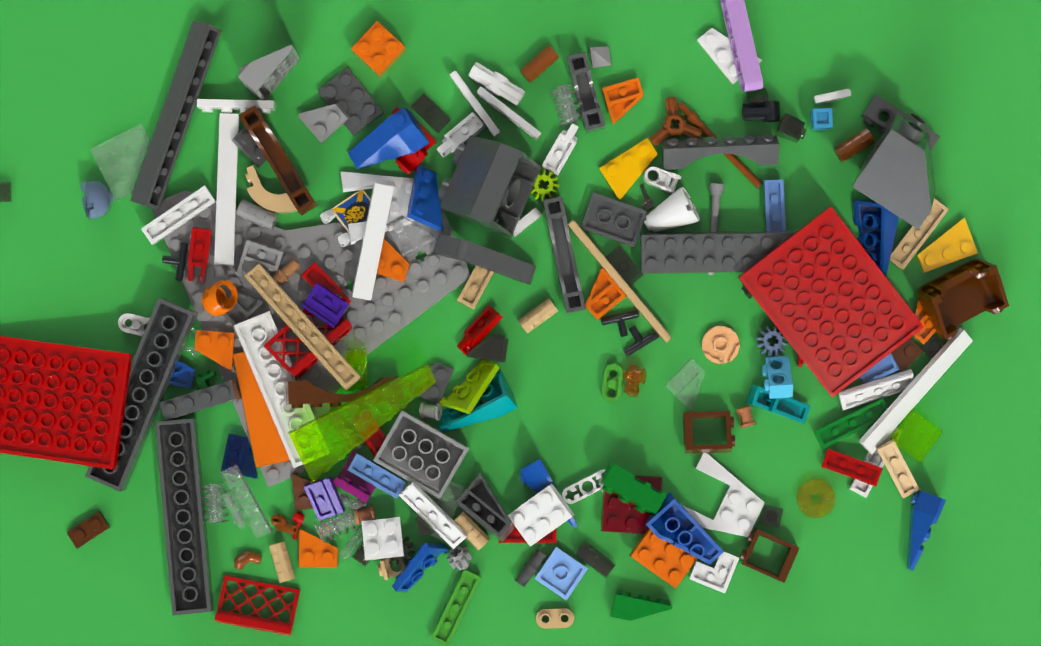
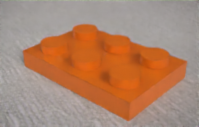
[629,528,697,588]

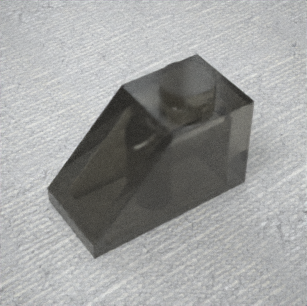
[775,113,806,143]
[467,334,508,363]

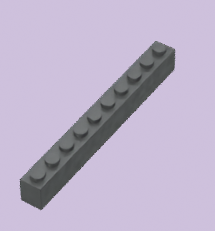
[130,21,222,211]

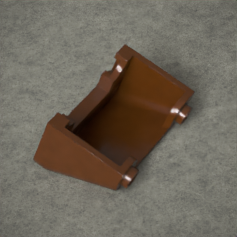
[916,259,1009,340]

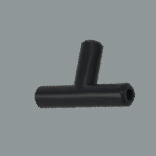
[162,242,188,281]
[601,310,639,337]
[624,326,659,356]

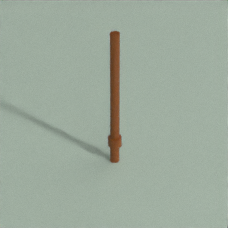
[677,102,762,188]

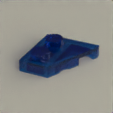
[221,433,258,479]

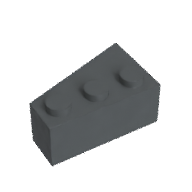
[455,473,515,542]

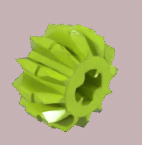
[530,169,560,202]

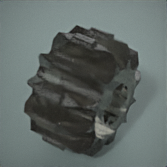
[385,536,416,567]

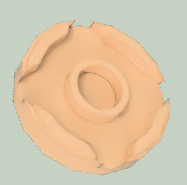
[701,326,740,364]

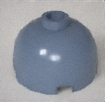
[81,181,114,220]

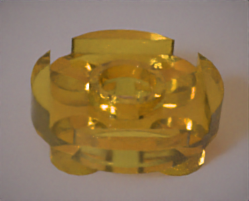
[796,479,835,518]

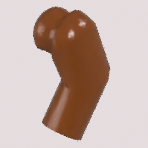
[271,514,298,534]
[234,551,262,570]

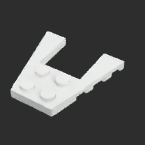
[340,172,415,244]
[682,453,765,537]

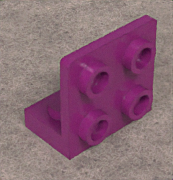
[334,450,386,503]

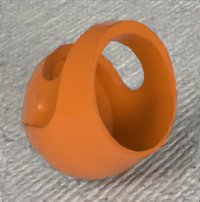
[201,280,238,316]

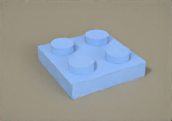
[535,547,588,601]

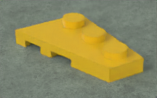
[599,138,658,201]
[916,217,978,273]

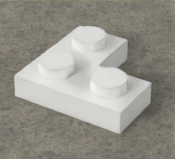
[689,552,739,593]

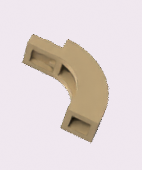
[245,165,297,214]

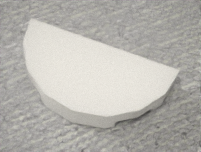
[814,89,851,104]

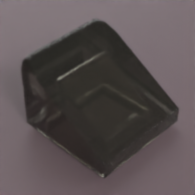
[747,88,769,104]
[416,516,435,536]

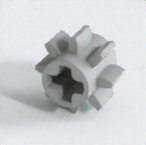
[447,546,472,570]

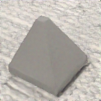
[590,46,611,68]

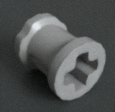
[419,402,442,421]

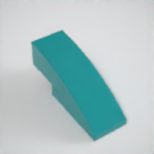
[746,385,811,424]

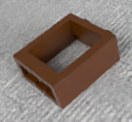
[683,411,735,454]
[739,528,800,583]

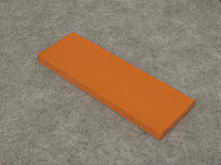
[233,352,289,467]

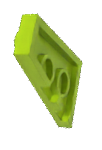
[439,360,500,414]

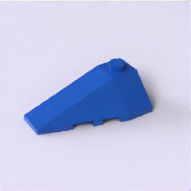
[348,107,429,169]
[854,200,898,277]
[518,459,578,528]
[907,490,946,571]
[645,492,724,565]

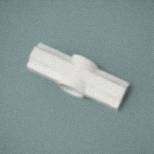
[468,62,525,106]

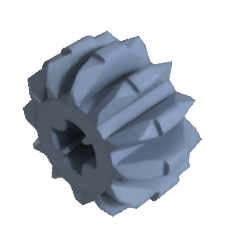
[756,325,788,357]

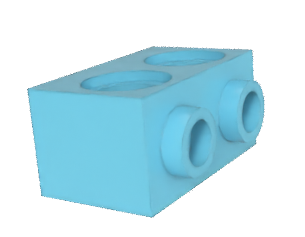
[762,356,793,399]

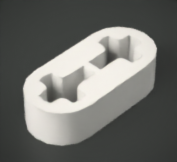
[513,207,542,237]

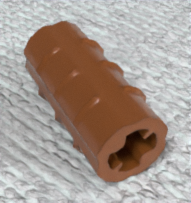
[520,45,559,83]
[833,128,875,163]

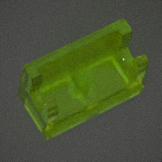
[346,348,368,391]

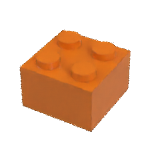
[351,21,406,78]

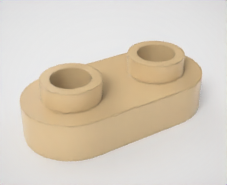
[536,608,574,629]

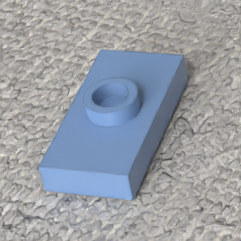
[860,353,900,384]

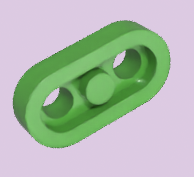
[602,364,623,402]

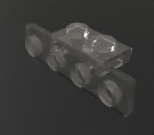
[221,465,272,538]

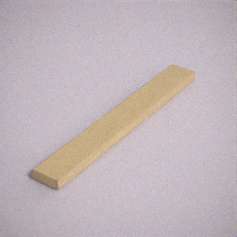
[568,220,671,343]
[244,264,361,390]

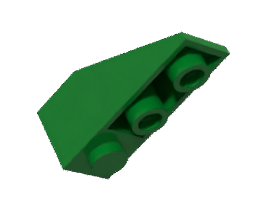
[610,590,673,621]

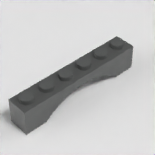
[662,134,779,170]
[543,196,586,314]

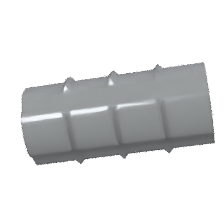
[236,200,278,230]

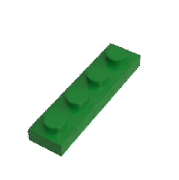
[814,398,888,449]

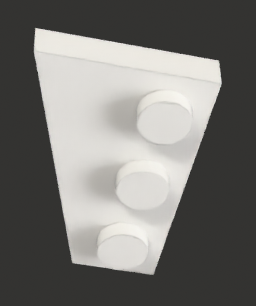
[697,28,763,85]

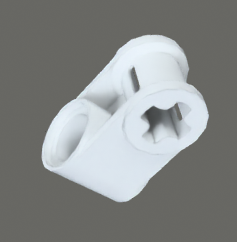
[643,167,681,194]

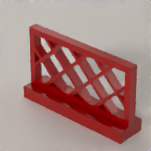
[264,308,352,381]
[214,575,300,636]

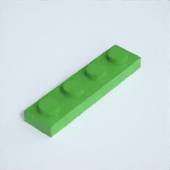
[431,569,482,646]

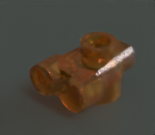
[624,365,646,397]

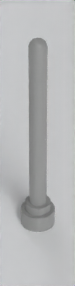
[708,183,725,275]

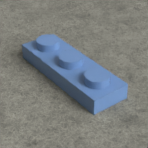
[764,179,786,231]
[347,453,407,499]

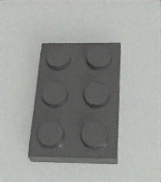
[318,67,383,136]
[581,192,647,248]

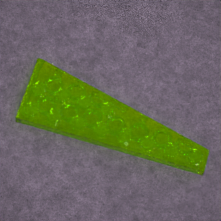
[288,364,436,483]

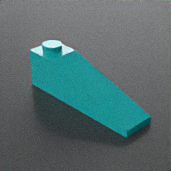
[438,368,517,432]

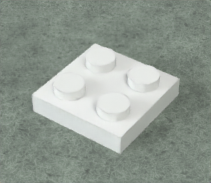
[361,517,404,560]

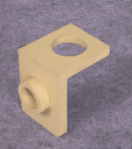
[378,556,407,580]

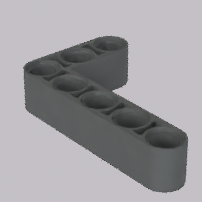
[433,234,536,285]

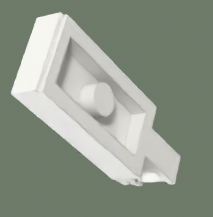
[436,112,486,158]
[541,123,579,176]

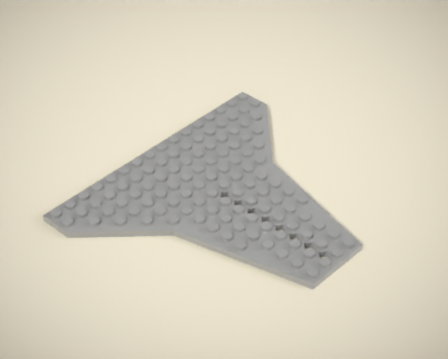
[151,190,470,487]

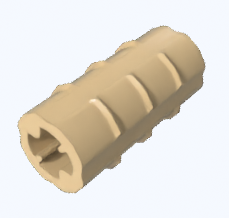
[517,298,558,334]
[454,511,490,550]
[269,541,295,583]

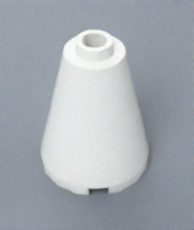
[644,187,700,233]

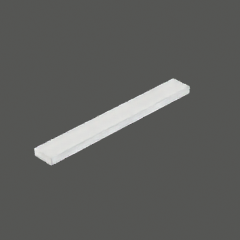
[214,113,239,266]
[859,328,973,454]

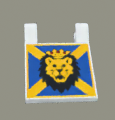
[320,190,371,247]

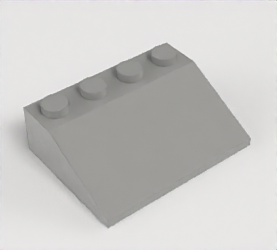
[238,45,300,100]
[373,409,470,499]

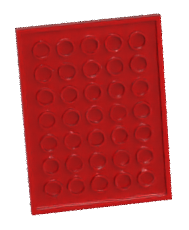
[738,206,924,397]
[0,336,133,470]

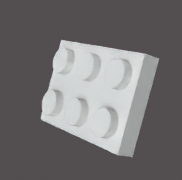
[507,483,575,546]

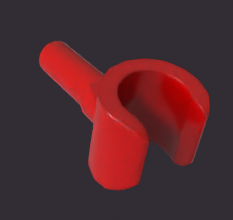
[292,511,305,540]

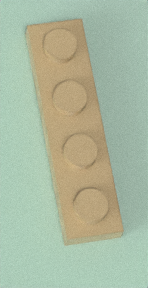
[890,198,949,270]

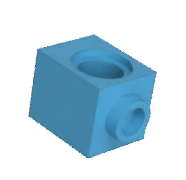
[810,108,833,131]

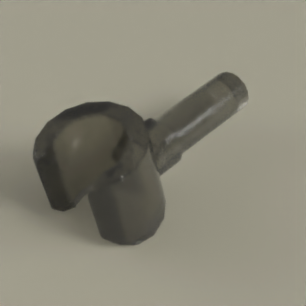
[640,184,653,211]

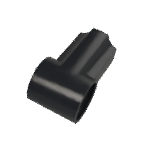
[742,101,780,122]

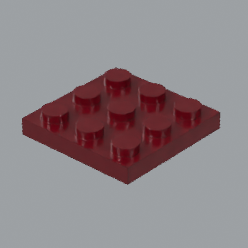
[601,475,662,534]

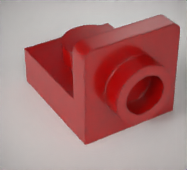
[395,148,428,174]

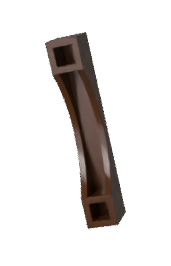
[239,105,318,216]
[285,377,404,408]

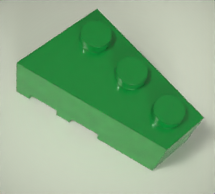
[598,463,668,514]

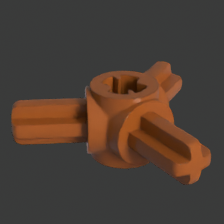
[650,97,702,146]

